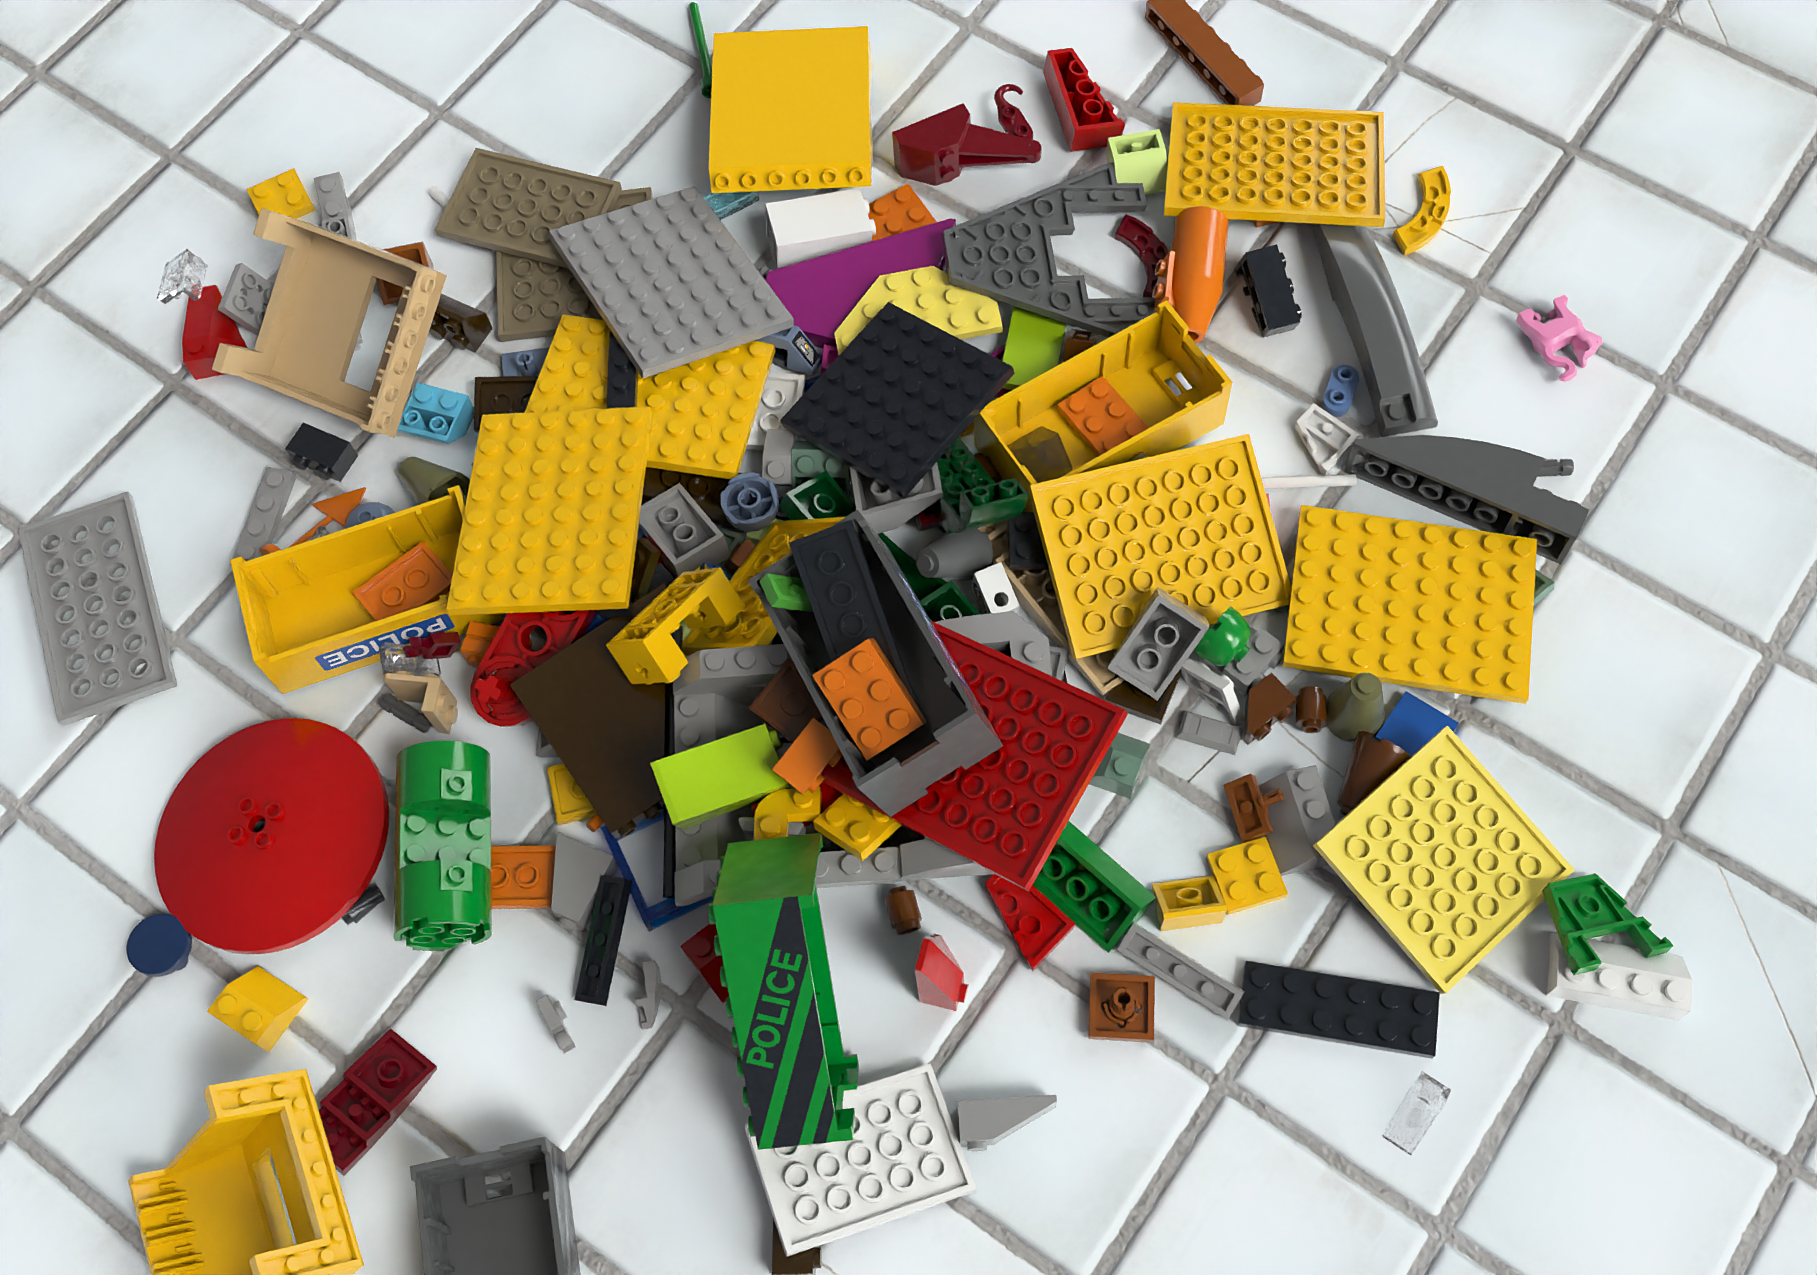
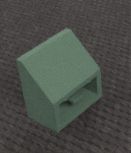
[792,441,851,497]

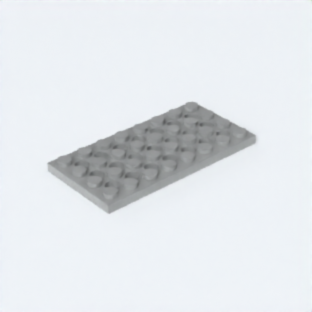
[18,491,177,726]

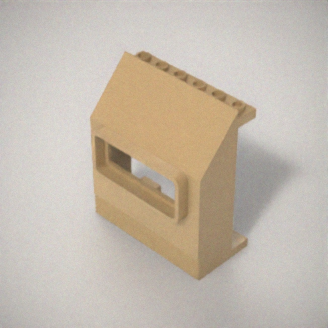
[212,208,447,438]

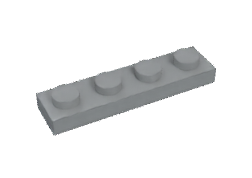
[230,467,297,565]
[1117,923,1245,1020]

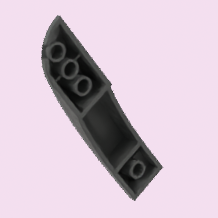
[1312,224,1438,437]

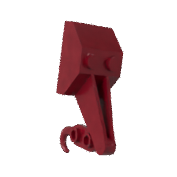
[892,84,1042,186]

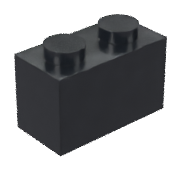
[285,422,358,482]

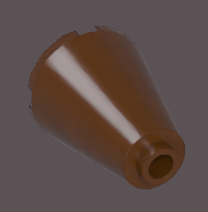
[1337,731,1411,816]

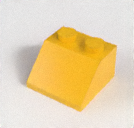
[207,966,308,1052]

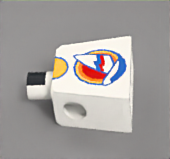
[971,562,1020,614]

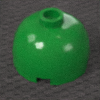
[1193,606,1251,666]

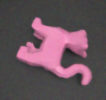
[1516,295,1602,382]

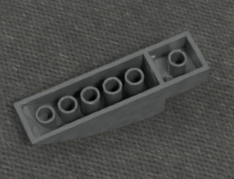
[1344,435,1590,564]

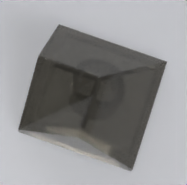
[1007,426,1073,483]

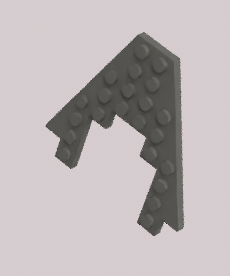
[941,163,1157,338]

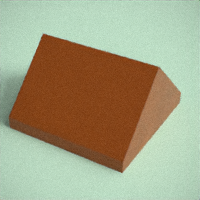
[377,241,434,305]

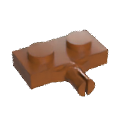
[1223,773,1284,843]

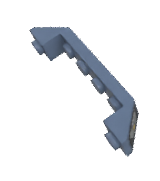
[754,325,822,375]

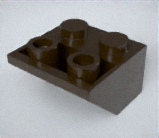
[429,293,493,353]

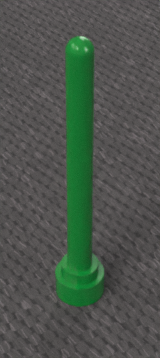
[689,2,712,98]

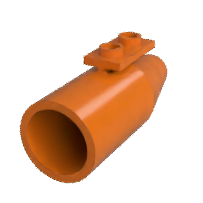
[1152,206,1229,344]

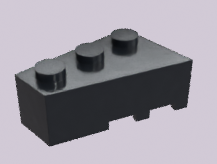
[1234,244,1302,338]

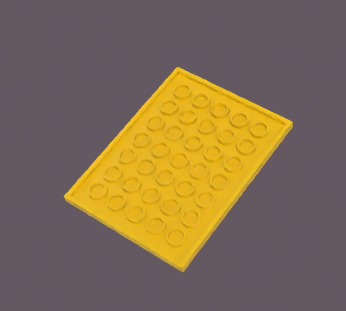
[1164,102,1385,227]
[525,314,775,479]
[446,406,653,615]
[1027,434,1291,660]
[1282,505,1537,704]

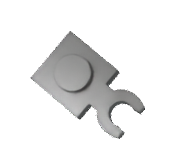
[536,995,576,1054]

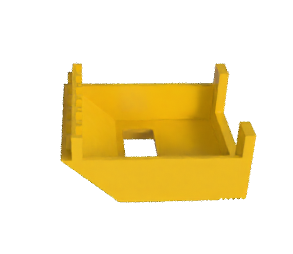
[128,1069,364,1275]

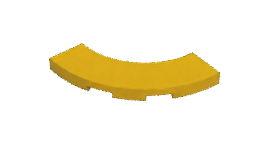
[1392,165,1451,256]

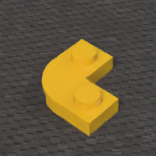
[754,787,821,840]

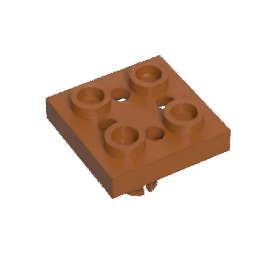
[1088,973,1155,1043]

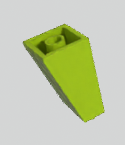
[650,724,791,830]

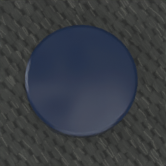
[126,914,192,977]

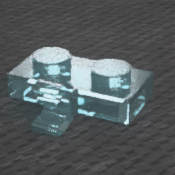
[704,191,760,220]

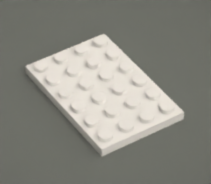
[744,1063,977,1257]

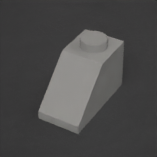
[762,429,796,486]

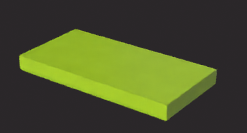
[1002,306,1066,390]

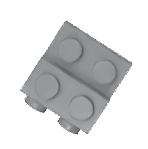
[1198,625,1284,696]

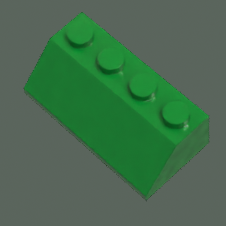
[1033,820,1157,953]

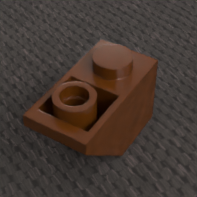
[1244,672,1296,745]

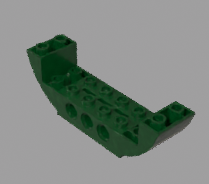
[929,437,1028,534]

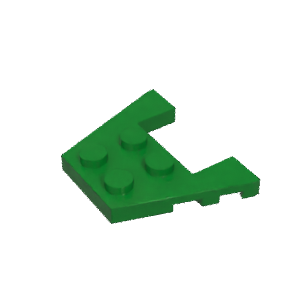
[1542,873,1673,975]

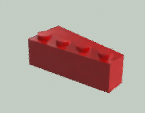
[1043,48,1125,152]

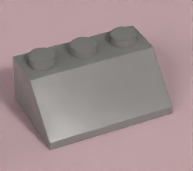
[1259,765,1336,876]

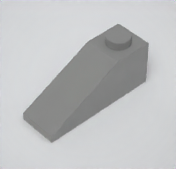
[958,1095,1057,1151]

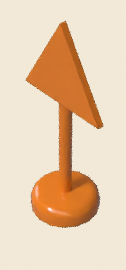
[260,487,366,556]

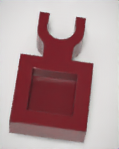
[403,631,461,659]

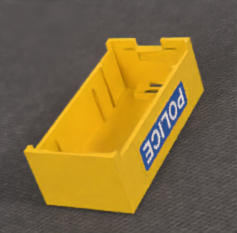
[230,485,505,694]

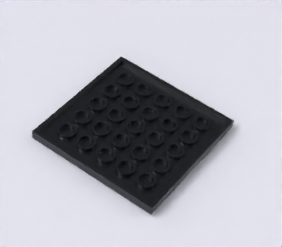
[780,302,1015,498]

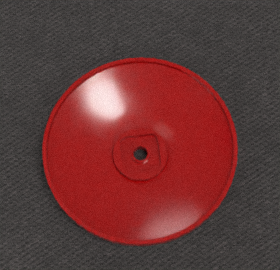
[154,718,389,954]

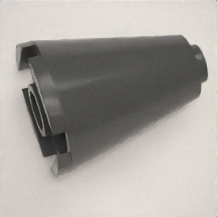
[916,528,993,580]

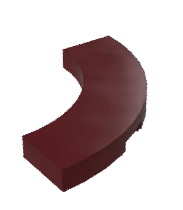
[1115,214,1169,298]

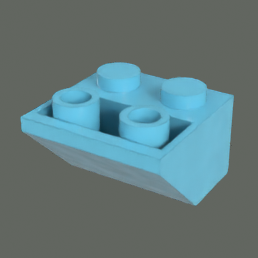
[397,382,474,444]

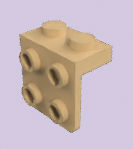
[383,671,458,734]

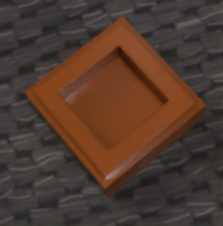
[724,539,756,573]

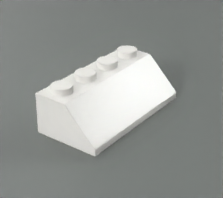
[1546,933,1692,1020]

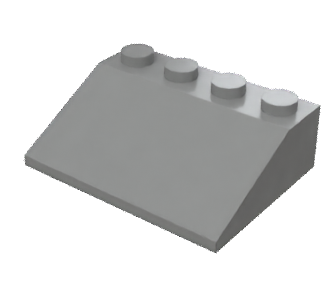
[850,462,944,534]

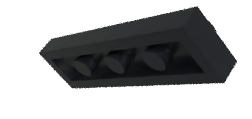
[574,875,632,1006]

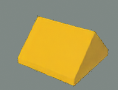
[1152,875,1227,931]

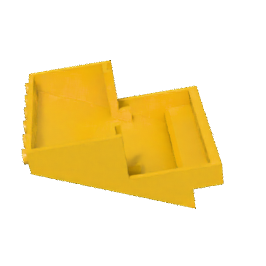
[709,26,873,193]

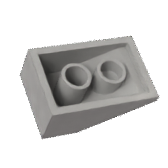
[639,483,731,578]
[1107,587,1209,701]

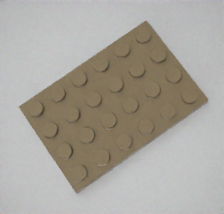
[434,148,622,269]

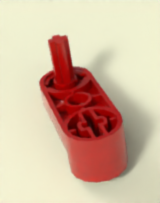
[470,610,599,727]

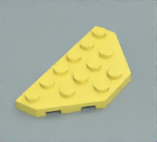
[834,266,1003,355]

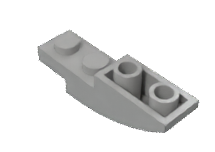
[314,172,357,240]

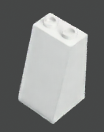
[766,188,876,270]

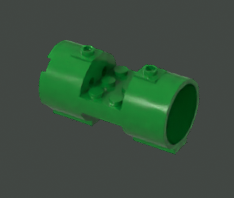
[393,741,492,952]

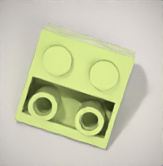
[1106,129,1168,195]

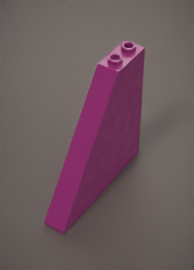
[765,218,956,348]

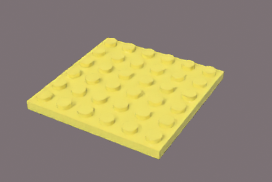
[1313,726,1574,994]

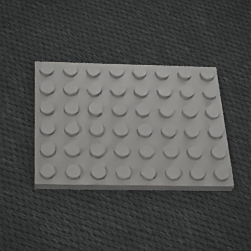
[549,186,794,378]

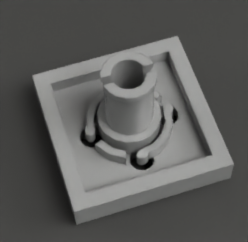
[218,263,274,336]

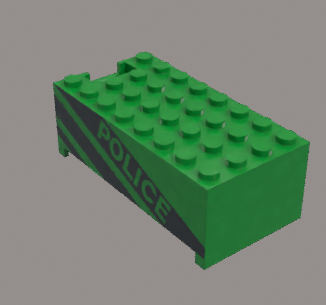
[708,833,859,1150]

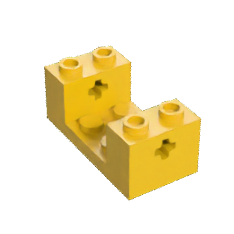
[606,568,745,685]

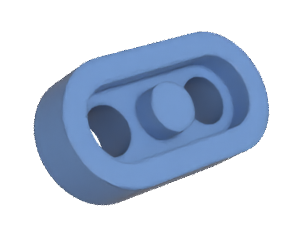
[1322,365,1359,417]

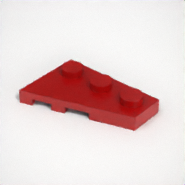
[985,874,1076,972]

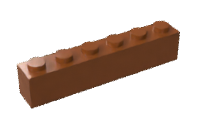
[1145,0,1264,106]

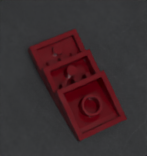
[319,1028,437,1176]

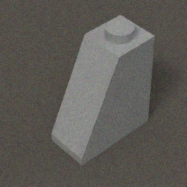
[551,833,619,931]

